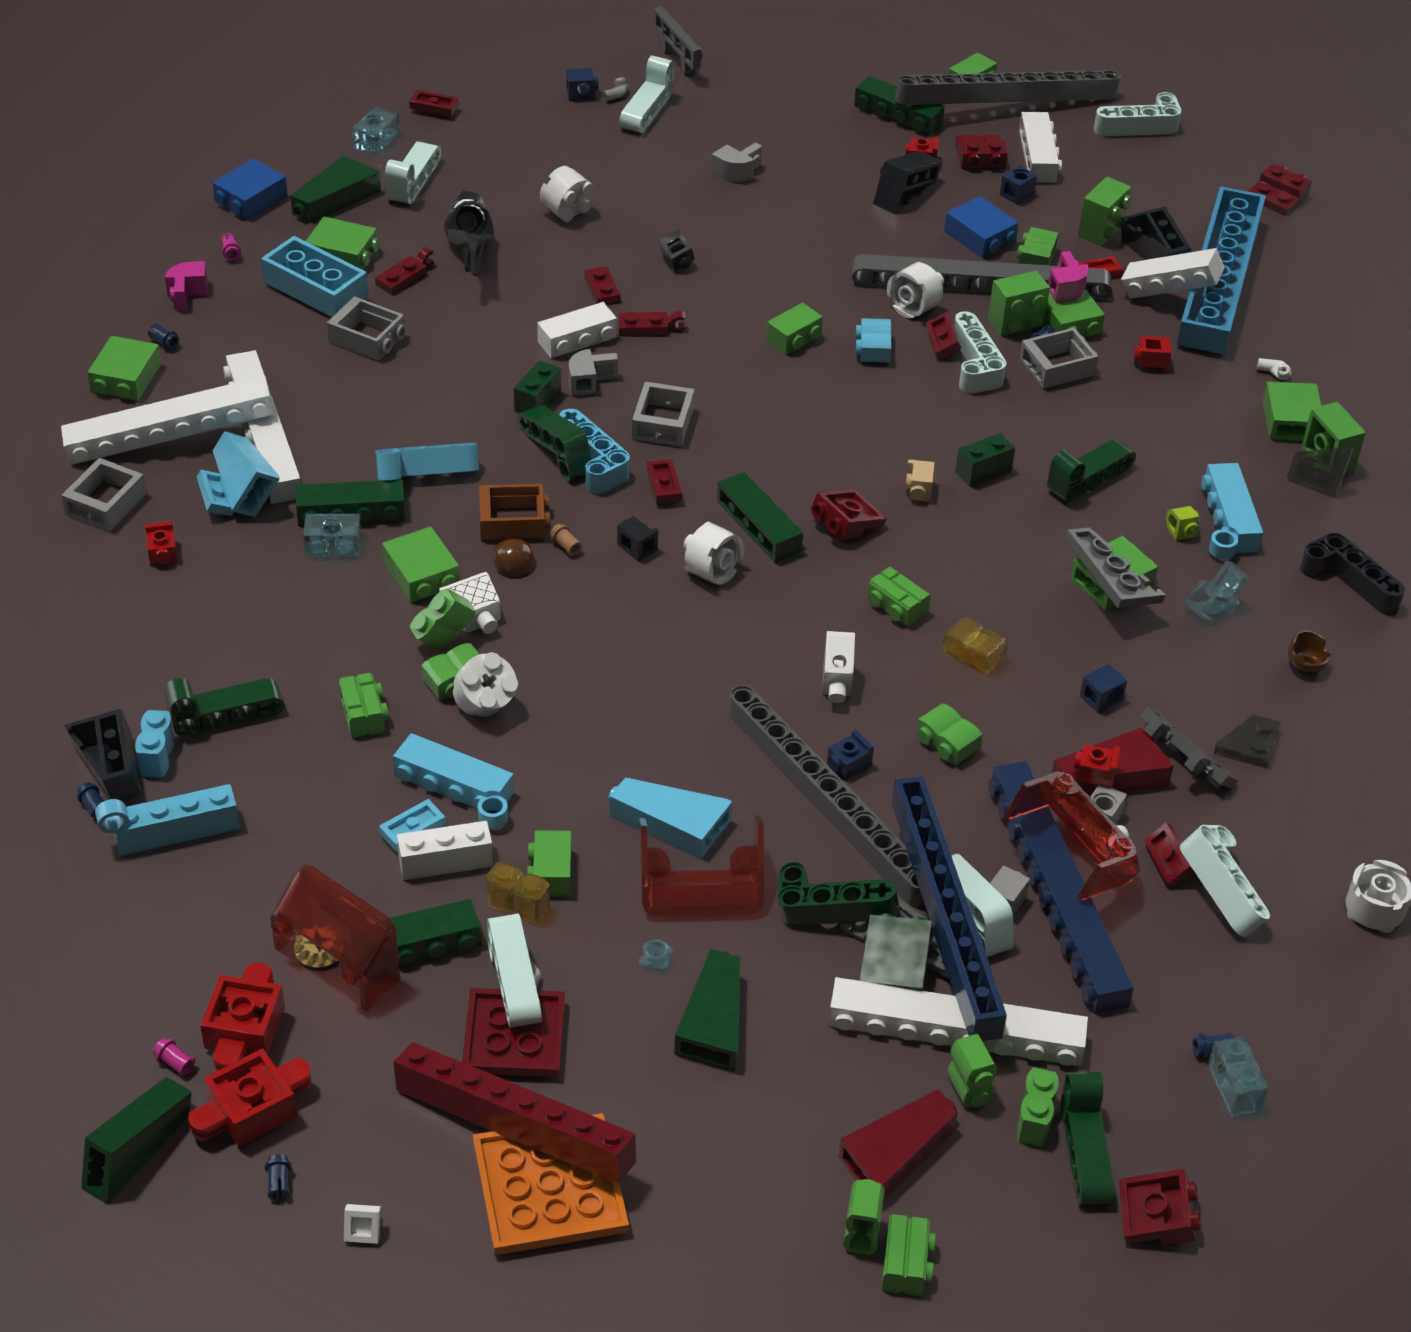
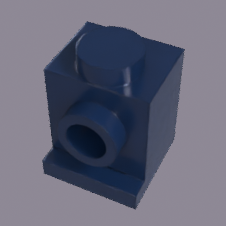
[827,729,874,781]

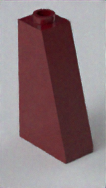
[1050,727,1174,799]
[838,1089,958,1200]

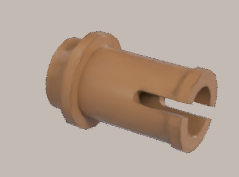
[550,524,583,556]

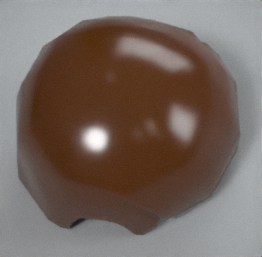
[493,538,535,577]
[1288,630,1331,673]

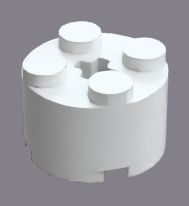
[540,166,593,223]
[887,262,944,318]
[683,522,744,585]
[453,652,518,717]
[1346,860,1411,933]

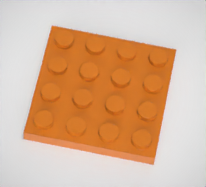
[473,1113,629,1256]

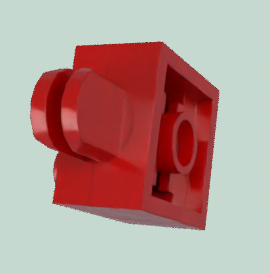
[200,963,285,1071]
[188,1048,312,1147]

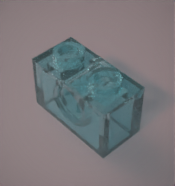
[351,106,400,155]
[303,514,361,556]
[1208,1036,1269,1116]

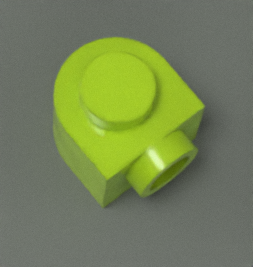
[1166,506,1200,541]

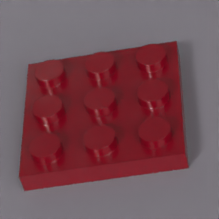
[462,988,565,1077]

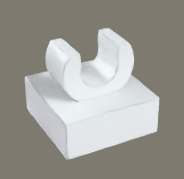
[344,1204,381,1244]

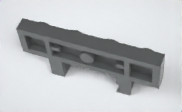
[654,6,703,75]
[1140,707,1239,790]

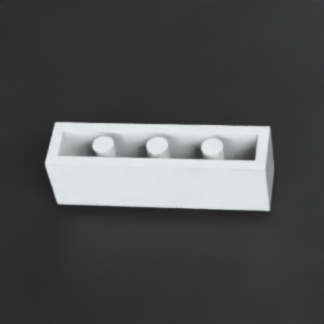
[1019,112,1062,183]
[1121,248,1225,299]

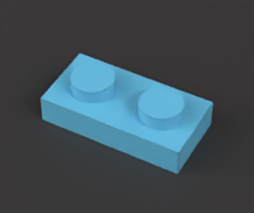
[197,470,233,516]
[379,799,446,852]

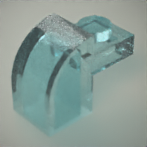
[1184,561,1250,620]

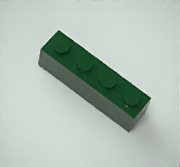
[854,76,945,136]
[717,472,804,563]
[296,479,405,526]
[350,899,482,975]

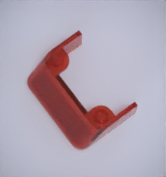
[1004,772,1140,901]
[639,815,765,916]
[270,864,400,1012]

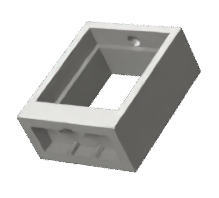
[327,296,406,361]
[1019,328,1099,389]
[632,382,694,447]
[61,458,146,532]

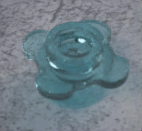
[639,939,673,970]

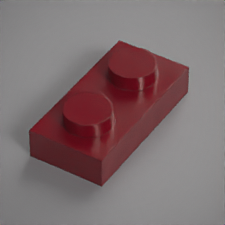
[409,89,459,117]
[584,266,621,305]
[926,312,962,359]
[646,459,682,504]
[1144,822,1194,888]

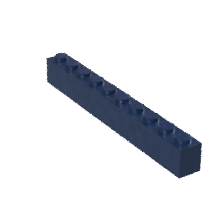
[988,761,1134,1014]
[892,776,1007,1041]

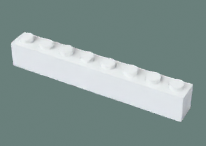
[223,350,301,504]
[61,376,275,465]
[828,977,1088,1067]

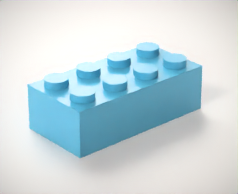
[261,236,369,317]

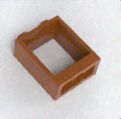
[479,484,550,541]

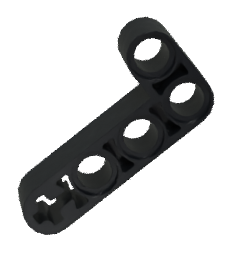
[1300,533,1406,615]

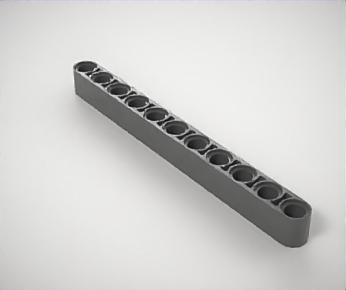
[895,70,1121,105]
[852,254,1112,300]
[729,685,926,908]

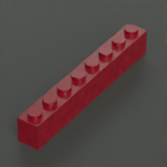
[393,1042,636,1184]

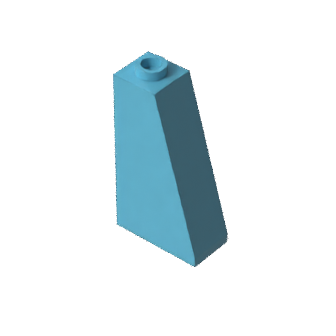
[213,431,280,517]
[608,778,732,859]

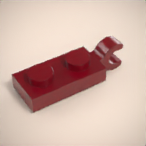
[375,247,434,295]
[619,311,685,336]

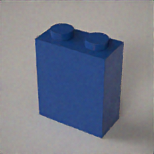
[212,159,288,220]
[944,196,1019,258]

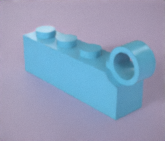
[1201,463,1263,559]
[393,733,514,829]
[95,784,240,856]

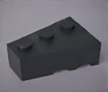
[873,151,942,214]
[1121,206,1191,260]
[64,709,142,801]

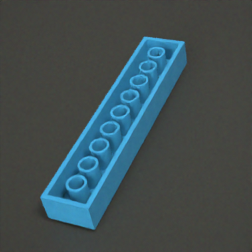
[1177,186,1266,355]

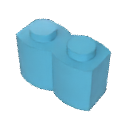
[856,318,891,363]
[135,710,174,778]

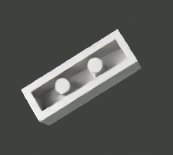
[537,302,617,358]
[397,821,493,881]

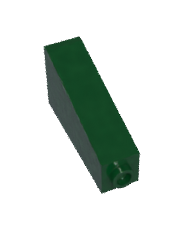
[290,156,381,223]
[674,949,740,1072]
[81,1077,192,1203]

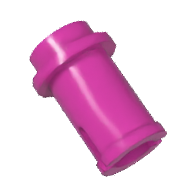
[221,233,241,261]
[153,1038,196,1076]

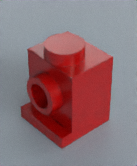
[905,136,938,158]
[1133,336,1172,372]
[145,521,178,566]
[1074,744,1120,788]

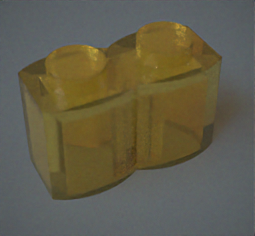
[942,617,1009,674]
[485,862,550,923]

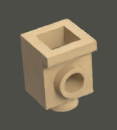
[905,459,934,502]

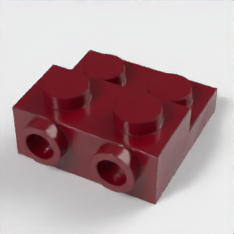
[955,134,1008,169]
[1248,164,1312,216]
[810,489,887,540]
[1119,1168,1202,1246]

